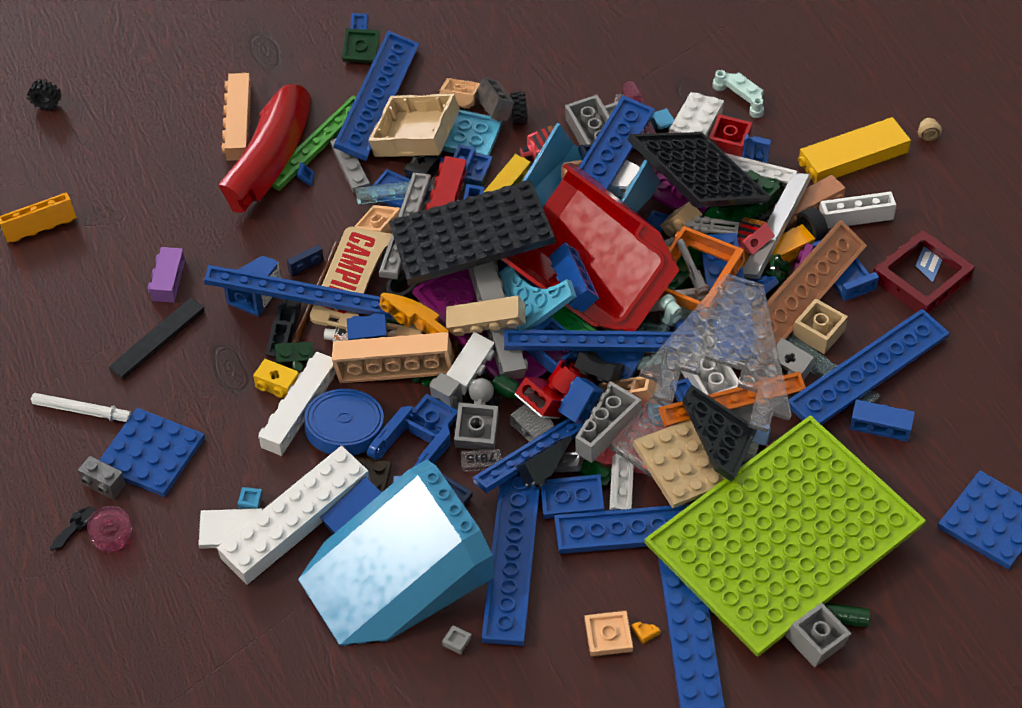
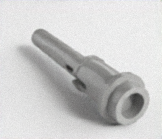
[676,239,709,296]

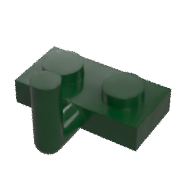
[274,342,314,373]

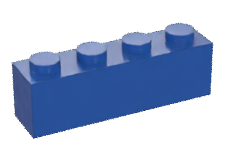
[549,242,599,313]

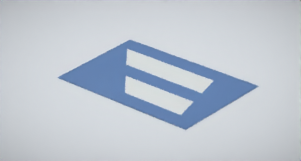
[916,247,942,282]

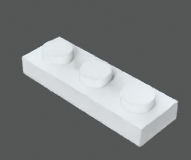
[609,453,634,510]

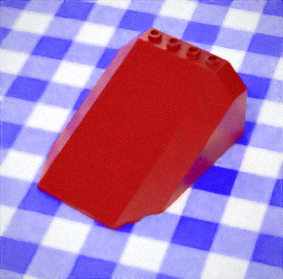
[501,163,679,331]

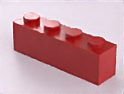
[426,156,466,210]

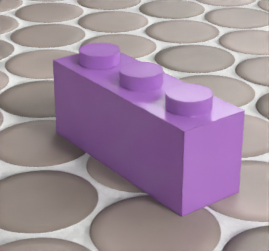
[148,247,185,303]

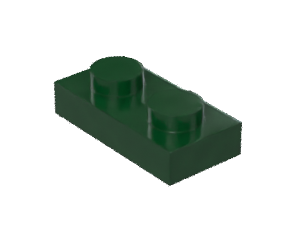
[572,459,612,490]

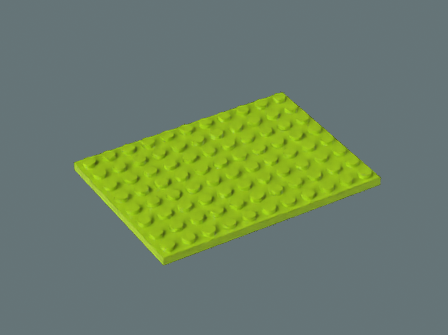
[644,415,926,657]

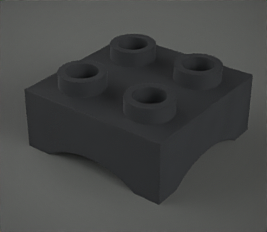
[574,351,626,383]

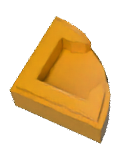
[631,622,661,644]

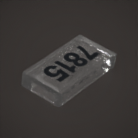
[461,449,501,471]

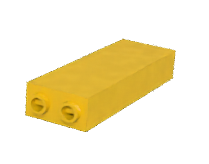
[798,117,911,183]

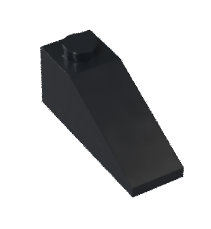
[516,436,572,488]

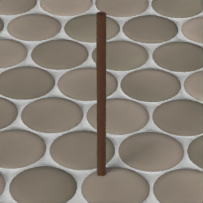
[290,242,339,343]

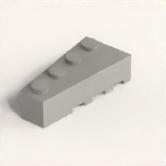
[575,381,642,463]

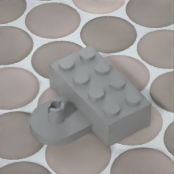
[565,95,619,145]

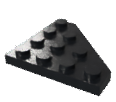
[682,384,757,482]

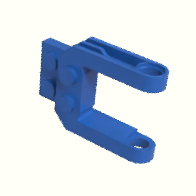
[367,394,458,467]

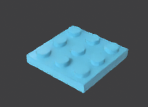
[442,110,503,156]

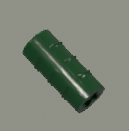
[826,603,870,627]

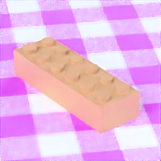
[332,332,454,383]

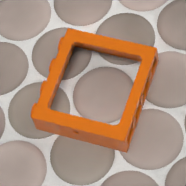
[660,226,745,318]

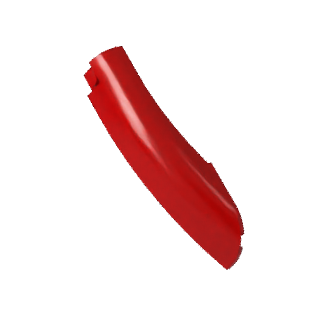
[218,84,311,213]

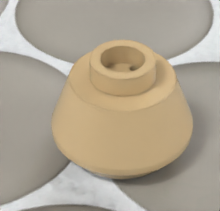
[918,118,942,141]

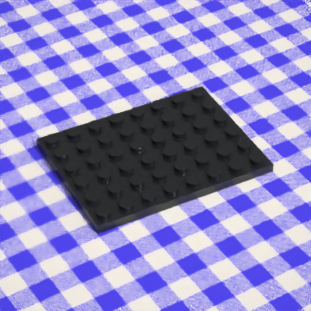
[389,180,556,286]

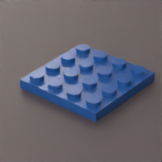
[99,408,205,498]
[937,470,1022,570]

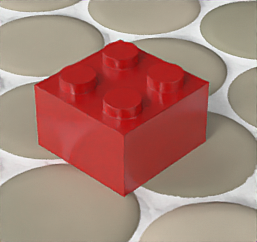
[709,114,753,157]

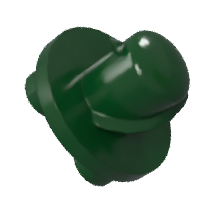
[761,254,790,288]

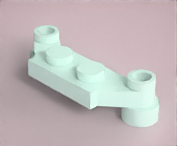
[713,70,764,118]
[659,294,704,327]

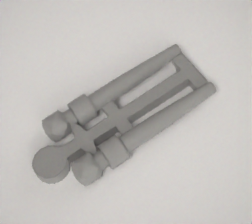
[685,215,739,235]

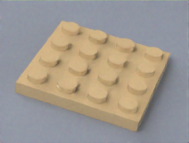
[632,420,725,509]

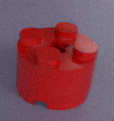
[548,359,594,397]

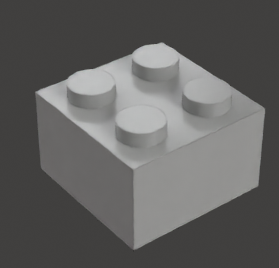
[786,603,851,667]

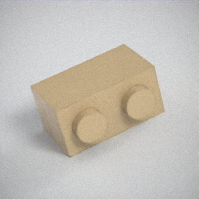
[660,201,703,238]

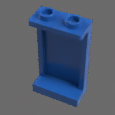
[812,240,879,302]

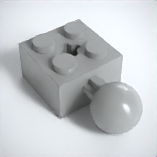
[454,378,499,451]

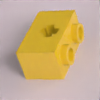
[253,359,299,398]

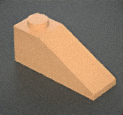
[598,375,661,405]

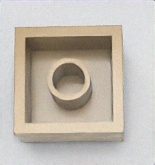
[792,298,848,354]

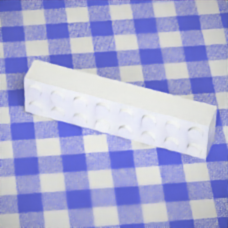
[217,446,370,585]

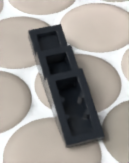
[265,299,302,357]

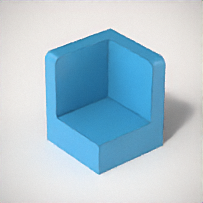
[650,108,674,130]

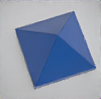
[297,162,314,186]

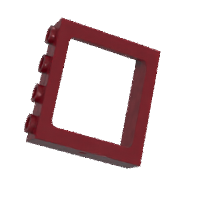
[873,230,975,314]

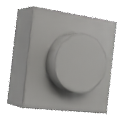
[442,625,471,654]

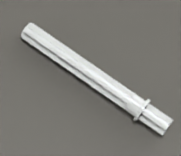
[31,393,132,422]

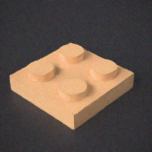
[584,611,633,656]

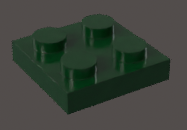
[342,28,380,64]

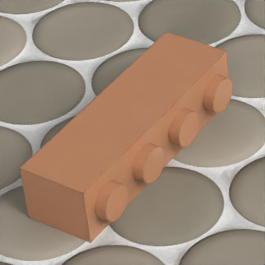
[774,175,845,230]

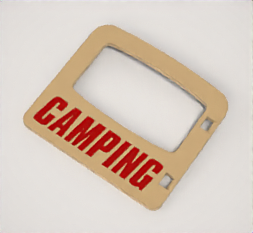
[310,227,423,337]

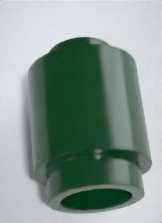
[492,373,520,400]

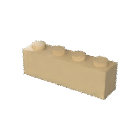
[446,296,525,336]

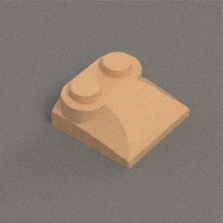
[439,78,480,109]
[354,205,401,234]

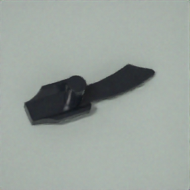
[50,506,97,550]

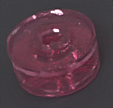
[87,506,133,552]

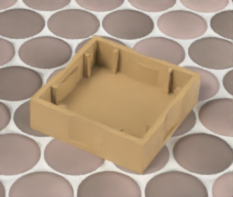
[368,93,460,157]

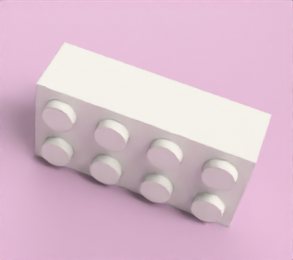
[669,92,724,138]
[672,330,742,395]

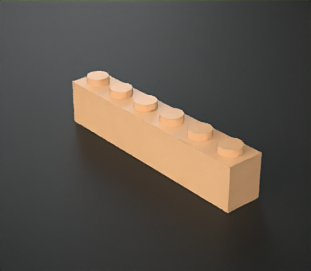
[222,73,251,161]

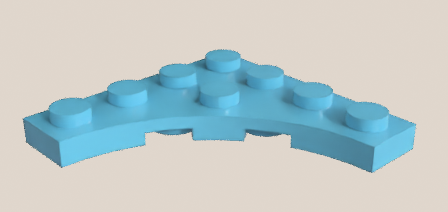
[499,265,577,330]

